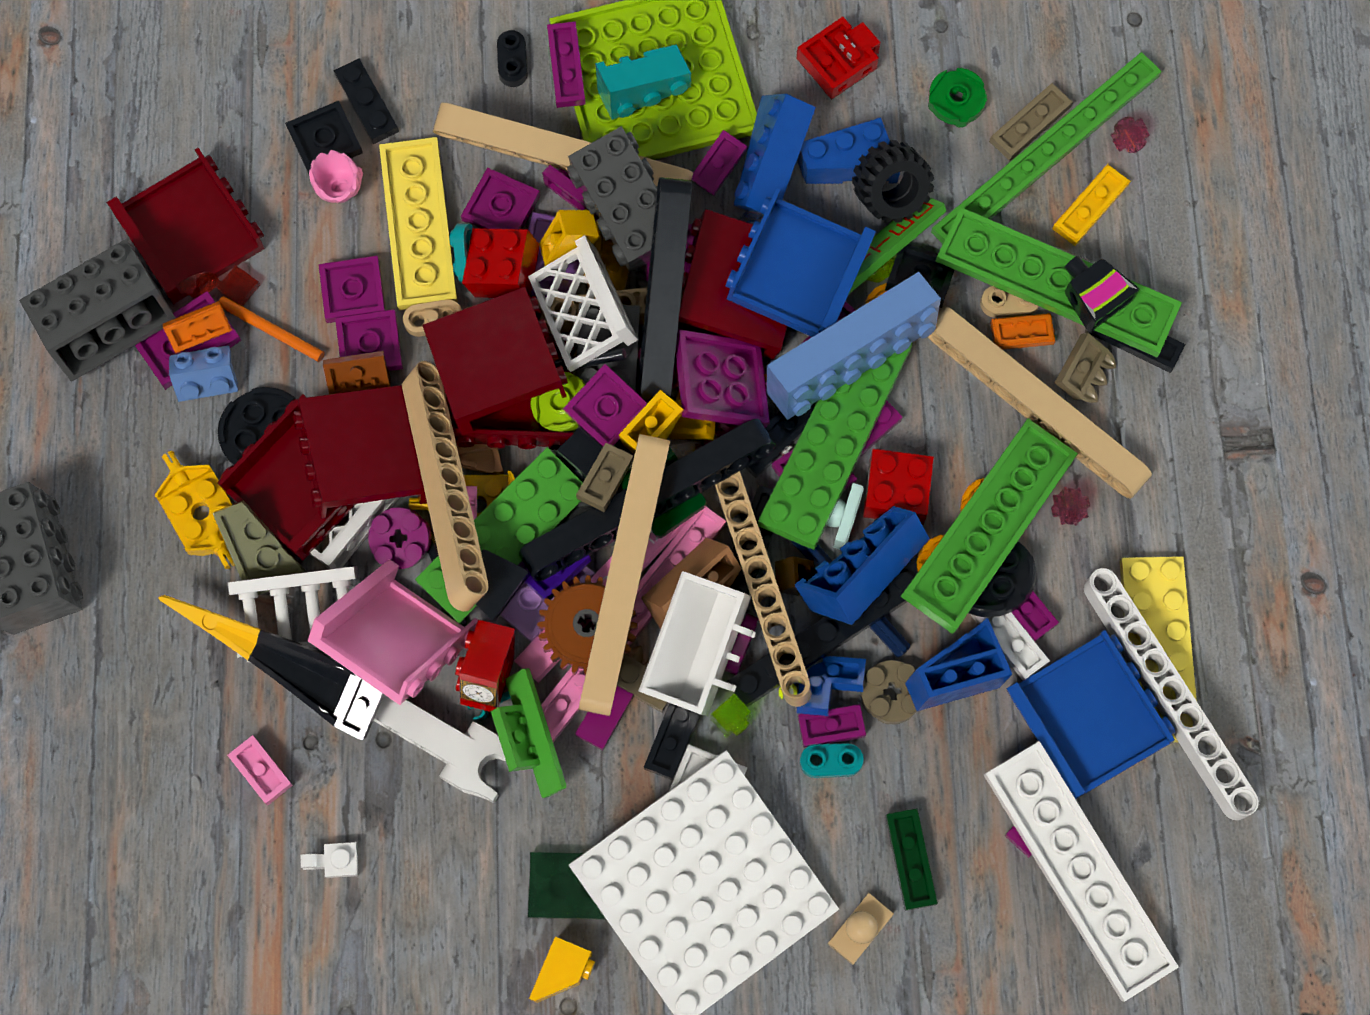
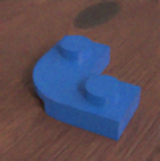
[796,656,866,716]

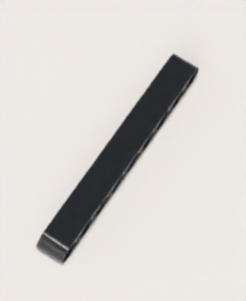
[637,177,692,403]
[519,419,776,581]

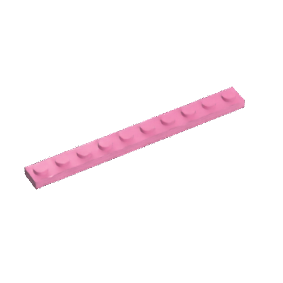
[541,507,726,743]

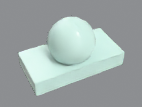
[827,483,864,550]

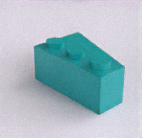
[595,44,691,120]

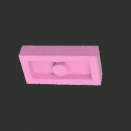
[227,735,293,806]

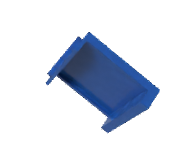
[725,188,876,337]
[1006,630,1176,800]

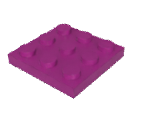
[676,330,770,427]

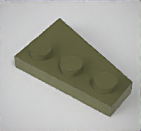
[212,500,307,595]

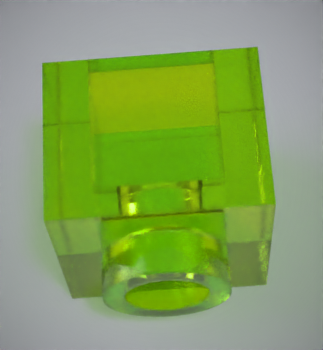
[710,693,751,738]

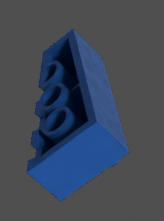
[734,93,816,218]
[795,506,930,625]

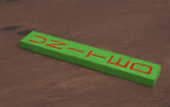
[848,197,946,295]

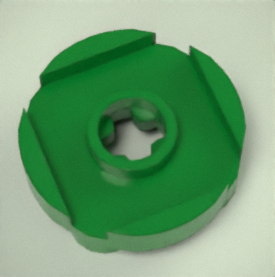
[928,68,987,128]

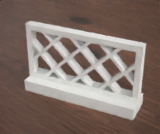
[528,235,638,372]
[310,498,399,569]

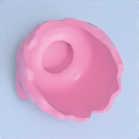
[309,150,363,203]

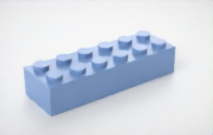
[766,272,941,420]

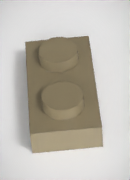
[576,443,634,512]

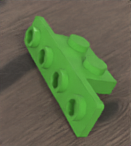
[491,668,566,798]

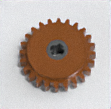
[537,575,638,676]

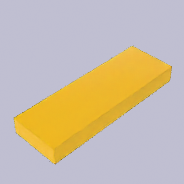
[1052,164,1131,246]

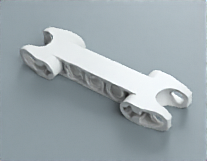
[373,695,506,803]

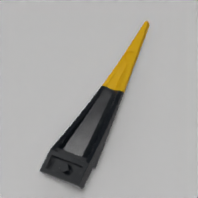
[158,595,384,740]

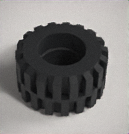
[852,140,934,223]

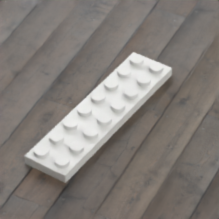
[983,741,1179,1002]

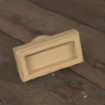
[828,893,894,965]

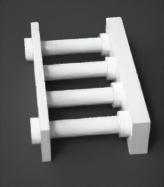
[228,566,359,662]

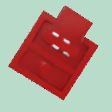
[796,17,881,100]

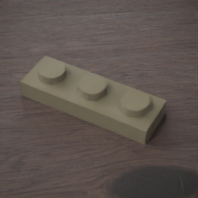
[989,83,1073,161]

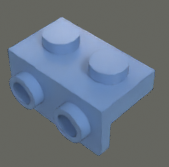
[169,346,238,402]

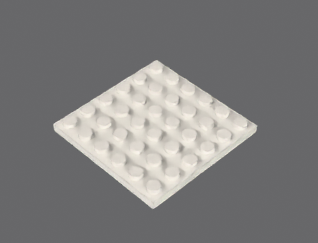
[568,750,839,1015]

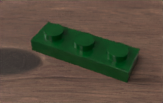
[885,808,938,911]

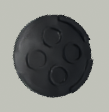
[218,387,296,466]
[968,541,1036,617]

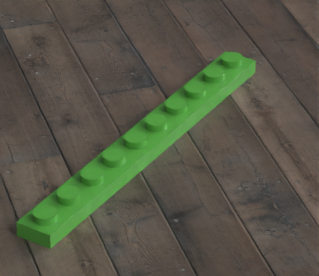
[931,52,1162,244]

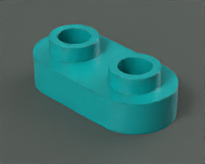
[449,224,473,282]
[799,743,864,778]

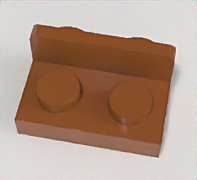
[323,351,390,395]

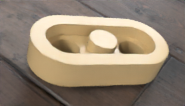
[980,286,1039,318]
[403,299,462,337]

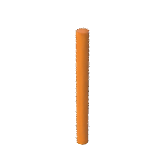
[219,296,325,362]

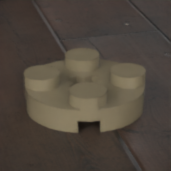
[860,660,917,724]

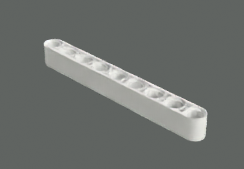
[1084,568,1258,820]

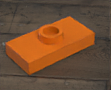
[162,301,232,354]
[990,313,1055,350]

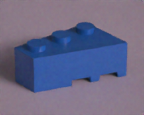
[797,117,900,184]
[905,618,1012,711]

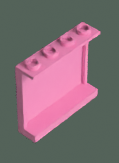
[308,559,478,705]

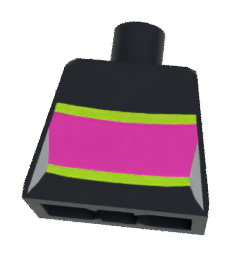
[1064,256,1140,333]

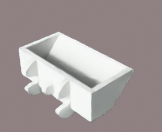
[639,571,756,716]

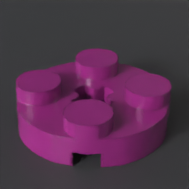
[368,507,432,569]

